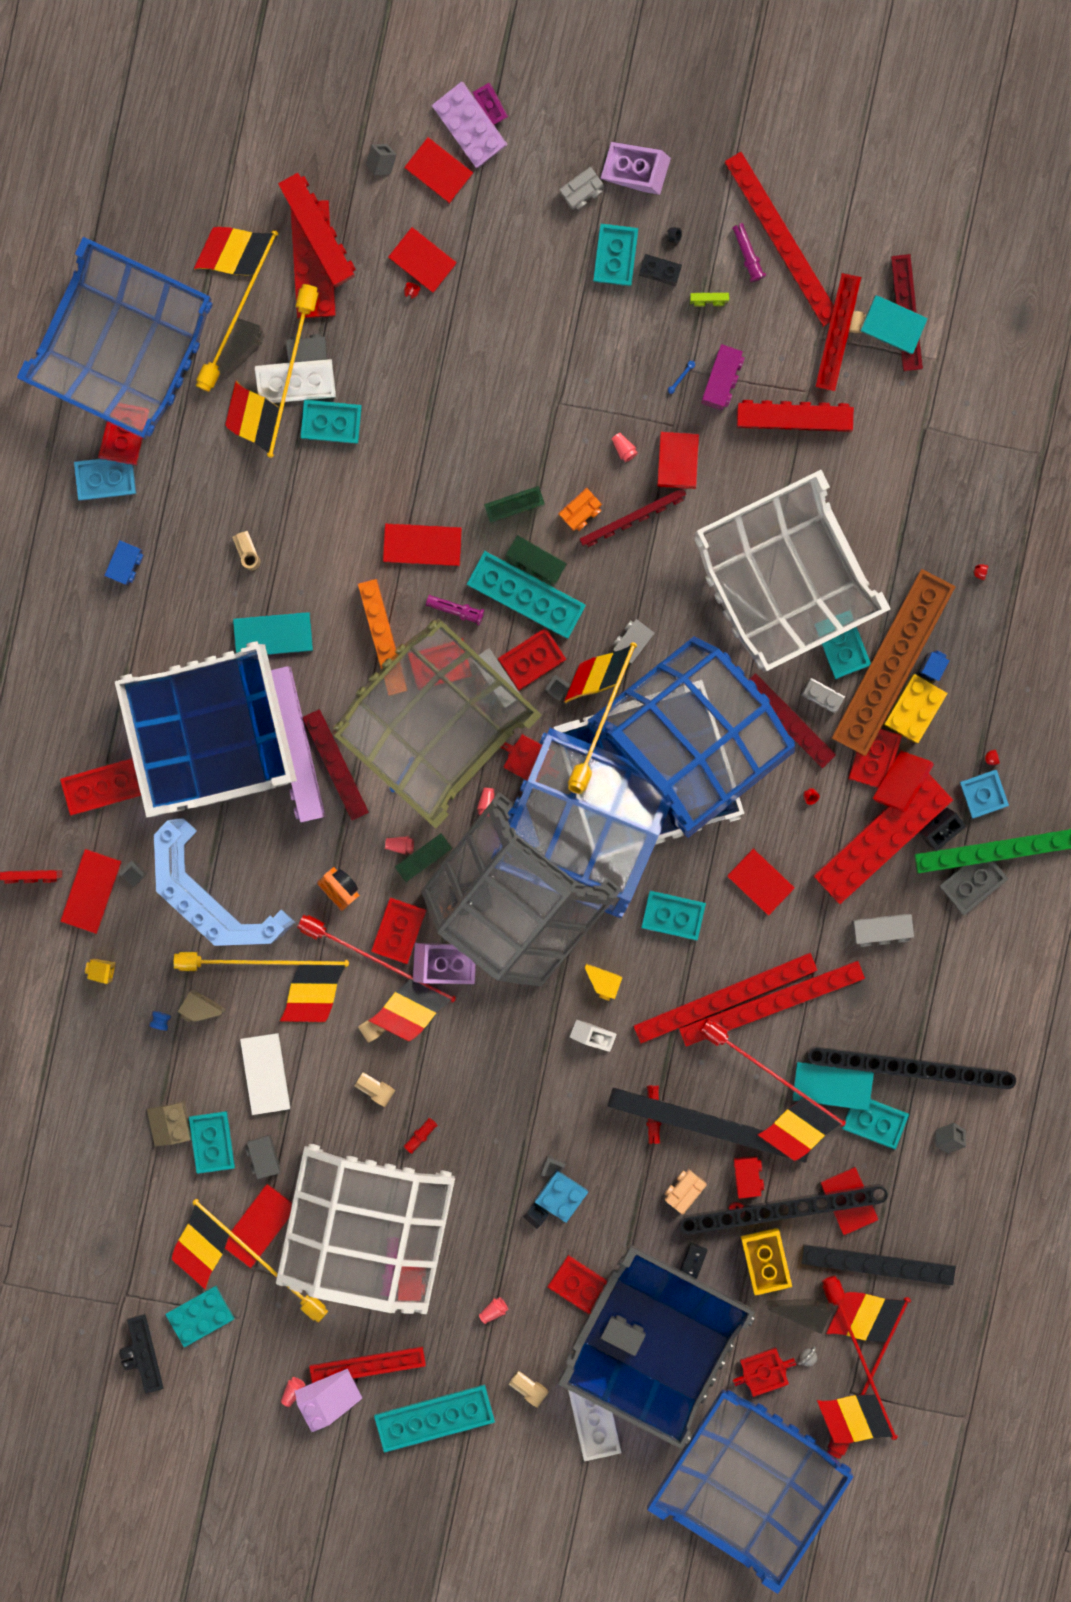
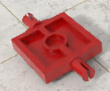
[500,734,560,783]
[733,1347,796,1397]

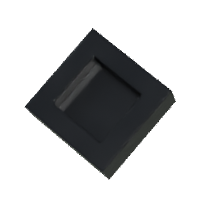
[523,1202,549,1229]

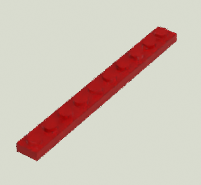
[724,152,834,327]
[633,953,818,1043]
[679,960,865,1047]

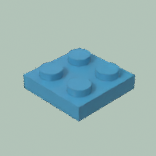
[959,770,1009,818]
[535,1169,588,1223]

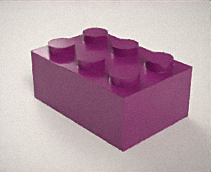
[701,344,745,411]

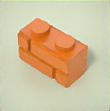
[558,488,602,532]

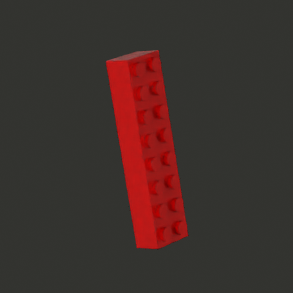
[812,774,953,904]

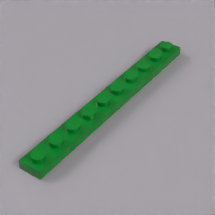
[914,829,1071,874]

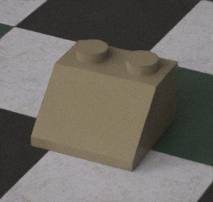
[178,989,226,1022]
[147,1101,192,1146]

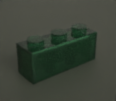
[484,486,545,524]
[506,535,567,585]
[395,833,453,882]

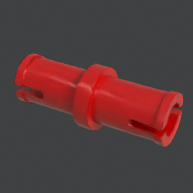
[404,1118,438,1154]

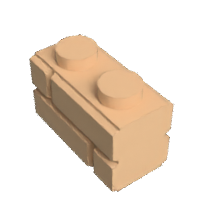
[664,1169,707,1214]

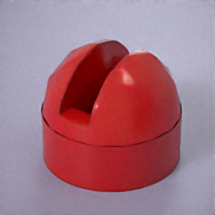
[404,282,420,299]
[973,564,989,580]
[985,749,1000,766]
[803,788,820,805]

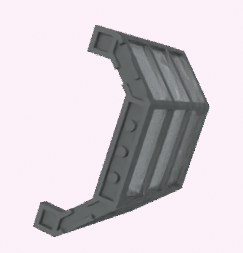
[421,792,622,986]

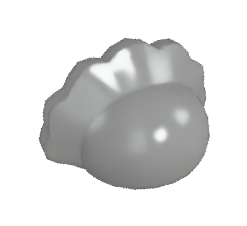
[797,1346,817,1367]

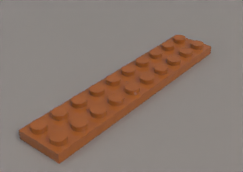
[831,569,956,757]

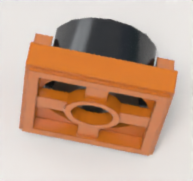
[317,867,360,911]

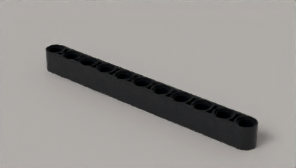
[807,1046,1016,1089]
[607,1087,810,1163]
[680,1184,888,1235]

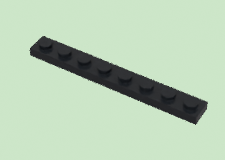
[801,1244,956,1286]

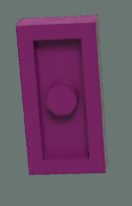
[472,83,508,126]

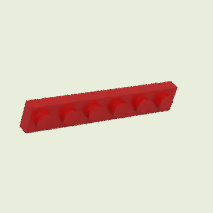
[815,273,862,391]
[309,1346,426,1383]

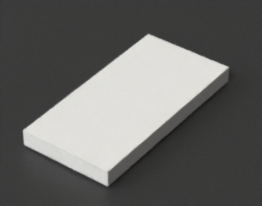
[255,359,336,403]
[240,1033,290,1115]
[568,1377,621,1461]

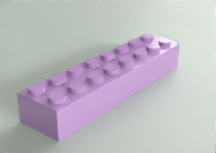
[271,666,326,822]

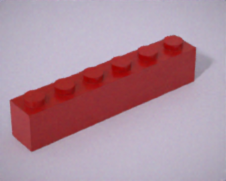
[278,173,356,288]
[736,400,854,432]

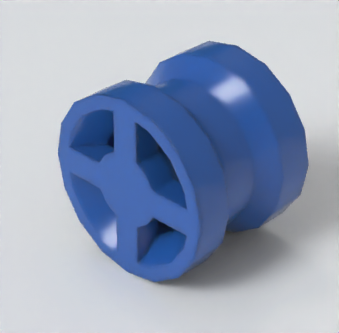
[149,1011,171,1031]

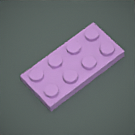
[432,82,508,168]

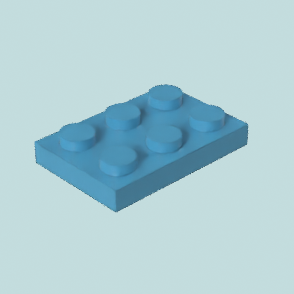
[74,459,136,501]

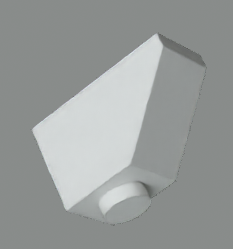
[570,1019,617,1052]

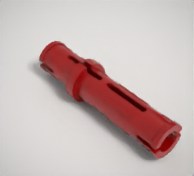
[646,1085,661,1144]

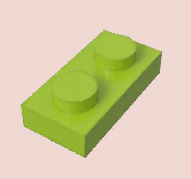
[690,293,729,307]

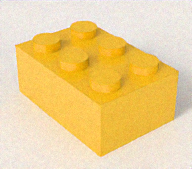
[883,674,948,743]
[740,1228,792,1296]

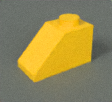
[85,959,116,984]
[585,964,622,1001]

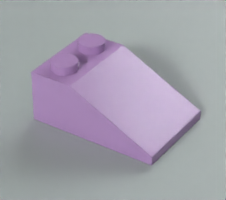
[601,142,671,195]
[413,943,476,984]
[295,1369,362,1432]

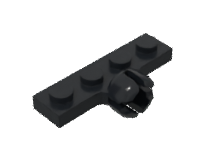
[119,1314,164,1394]

